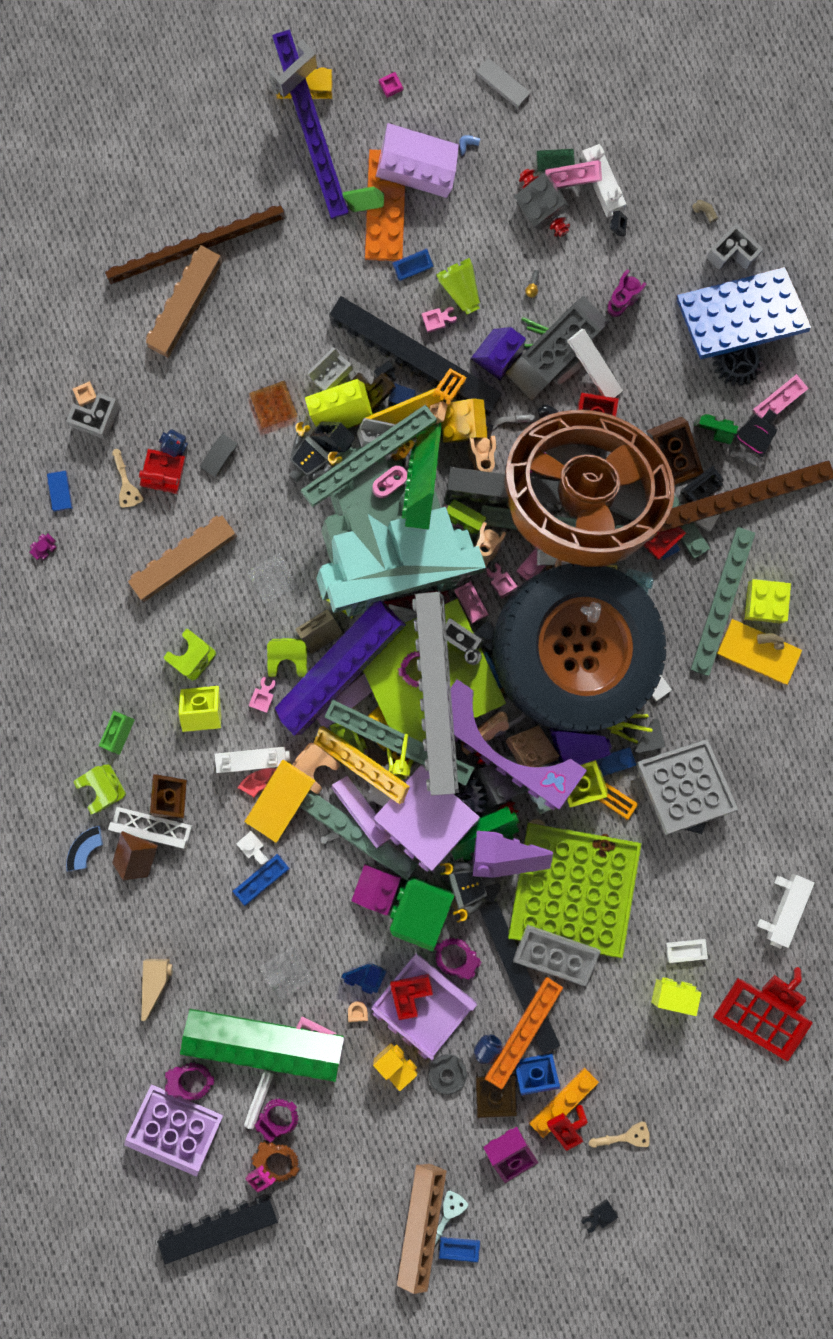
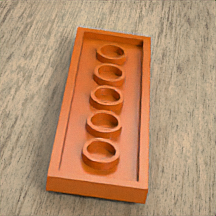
[365,149,405,261]

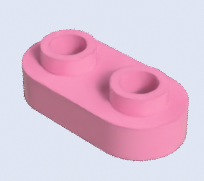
[372,466,407,498]

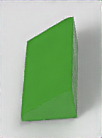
[343,186,384,212]
[99,711,135,755]

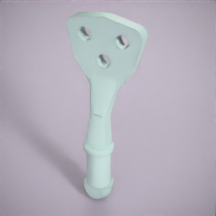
[434,1191,469,1248]

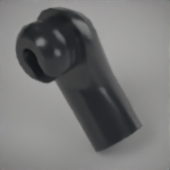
[538,404,558,417]

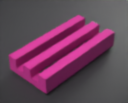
[245,1165,276,1192]

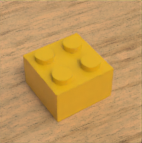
[441,399,487,443]

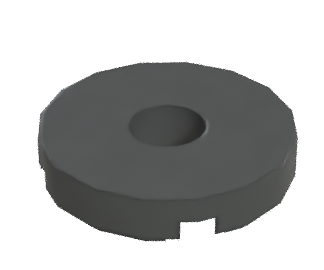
[428,1054,467,1095]

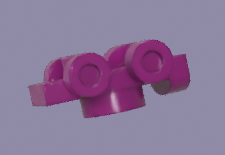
[29,533,57,560]

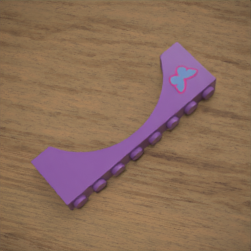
[451,679,587,811]

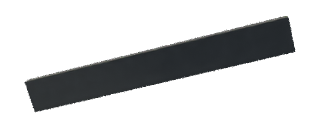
[479,901,560,1054]

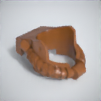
[251,1140,300,1182]

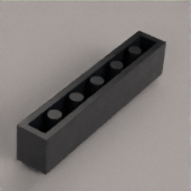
[157,1194,280,1265]

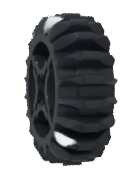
[712,345,764,387]

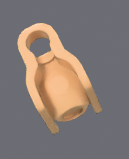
[467,436,496,472]
[473,522,506,572]
[292,742,340,794]

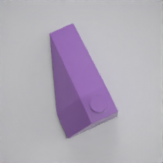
[473,831,553,878]

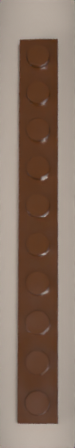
[105,205,285,285]
[659,460,833,533]

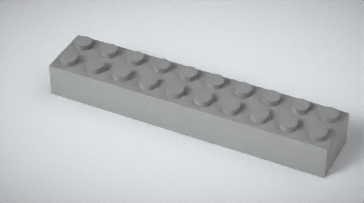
[413,592,459,795]

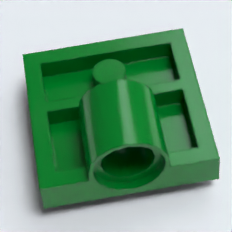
[694,414,738,445]

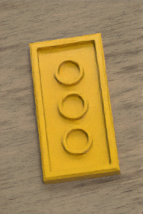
[365,388,442,425]
[716,619,802,685]
[244,760,315,843]

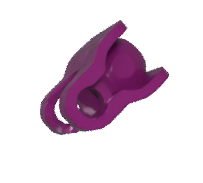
[607,269,647,317]

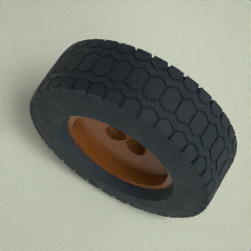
[492,563,666,732]

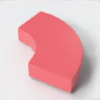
[238,768,276,797]

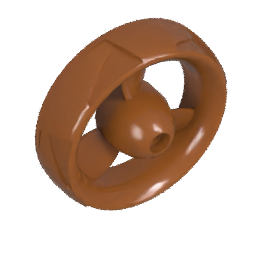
[504,410,675,567]

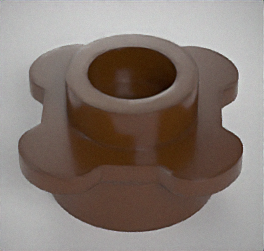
[592,834,615,857]

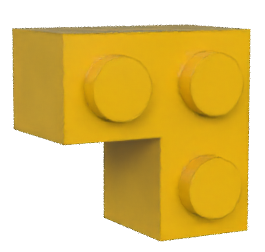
[373,1043,417,1091]

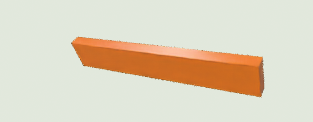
[485,977,564,1090]

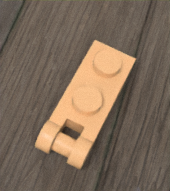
[461,711,509,755]

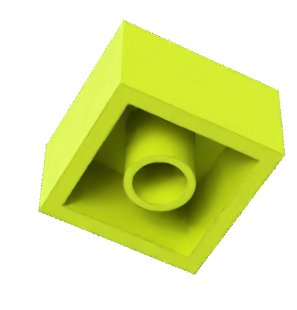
[744,579,791,624]
[651,977,701,1016]

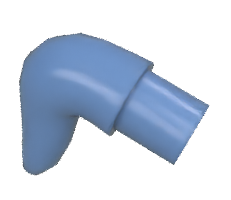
[459,135,480,156]

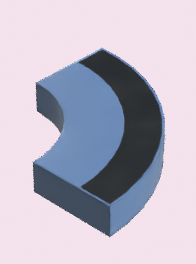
[66,826,103,871]

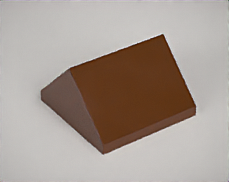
[150,774,187,818]
[112,831,158,881]

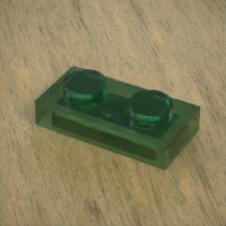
[536,149,575,172]

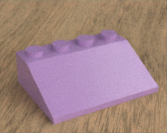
[375,123,459,198]
[125,1084,223,1177]

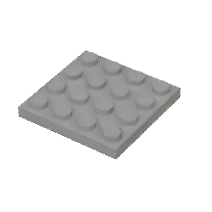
[636,739,738,835]

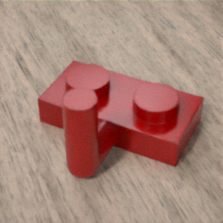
[762,967,806,1012]
[547,1105,588,1151]

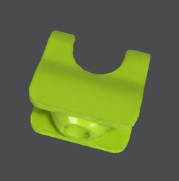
[163,629,216,681]
[267,638,307,677]
[73,764,126,815]

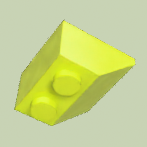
[179,686,221,732]
[567,760,608,807]

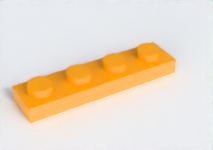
[529,1067,599,1138]

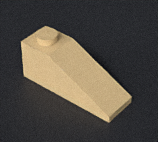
[141,959,173,1021]

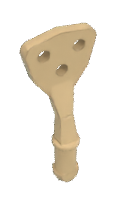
[112,449,144,507]
[589,1121,649,1148]

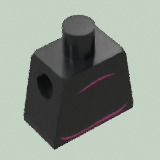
[734,408,778,457]

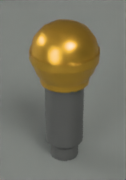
[525,270,539,298]

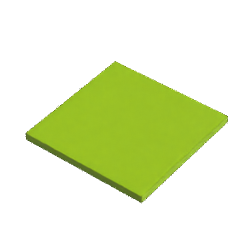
[363,599,506,742]
[508,823,642,959]

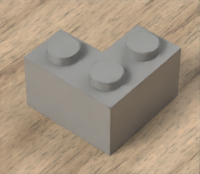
[706,223,763,270]
[66,393,120,440]

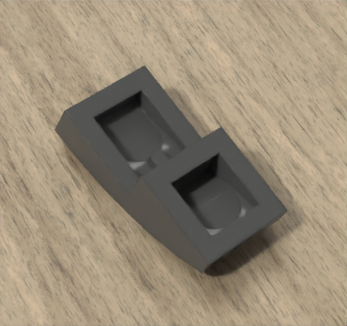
[200,434,238,477]

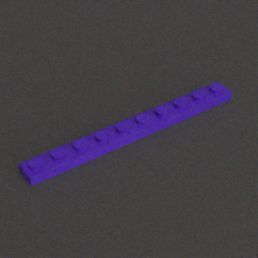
[272,29,349,219]

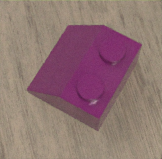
[351,864,401,916]
[483,1127,538,1183]

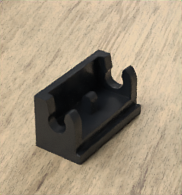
[681,465,724,503]

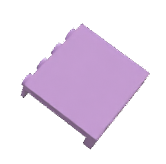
[374,766,480,873]
[371,952,477,1060]

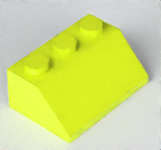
[305,379,373,428]

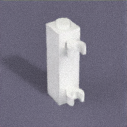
[581,144,626,218]
[215,747,291,773]
[757,874,814,949]

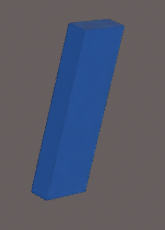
[232,854,290,906]

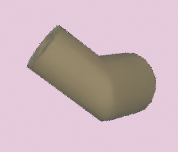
[692,200,718,223]
[757,633,785,650]

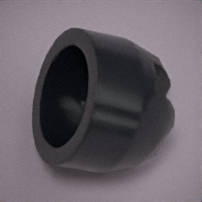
[623,721,638,738]

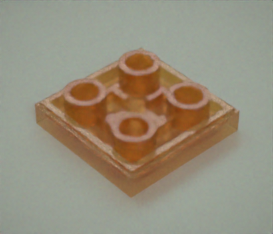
[249,380,298,429]

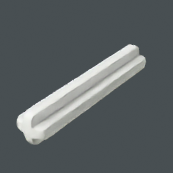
[244,1071,273,1129]

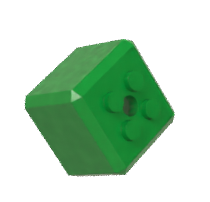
[390,877,454,951]

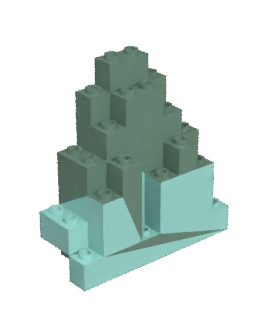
[316,445,486,617]

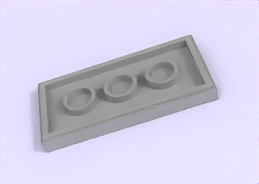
[513,925,600,987]

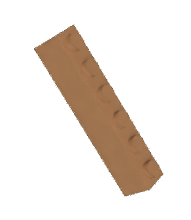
[146,245,223,358]
[128,515,237,602]
[397,1164,447,1294]

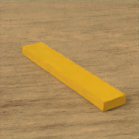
[314,726,410,804]

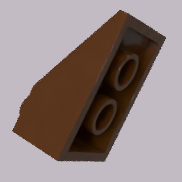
[646,417,704,485]

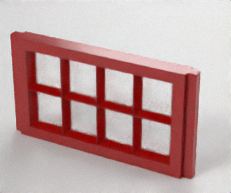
[713,978,813,1061]

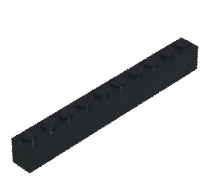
[329,296,502,416]

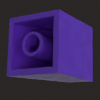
[470,327,526,381]
[549,728,612,765]

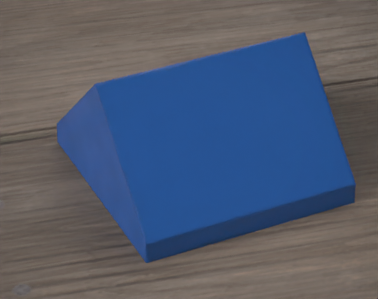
[515,1053,560,1096]

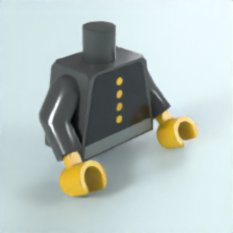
[289,422,342,482]
[440,861,496,923]

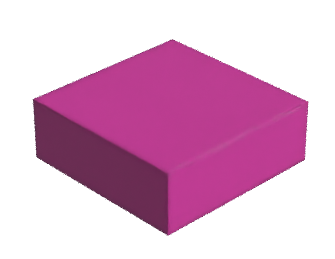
[379,72,403,98]

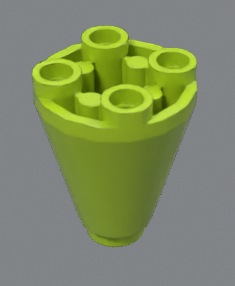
[436,258,480,315]

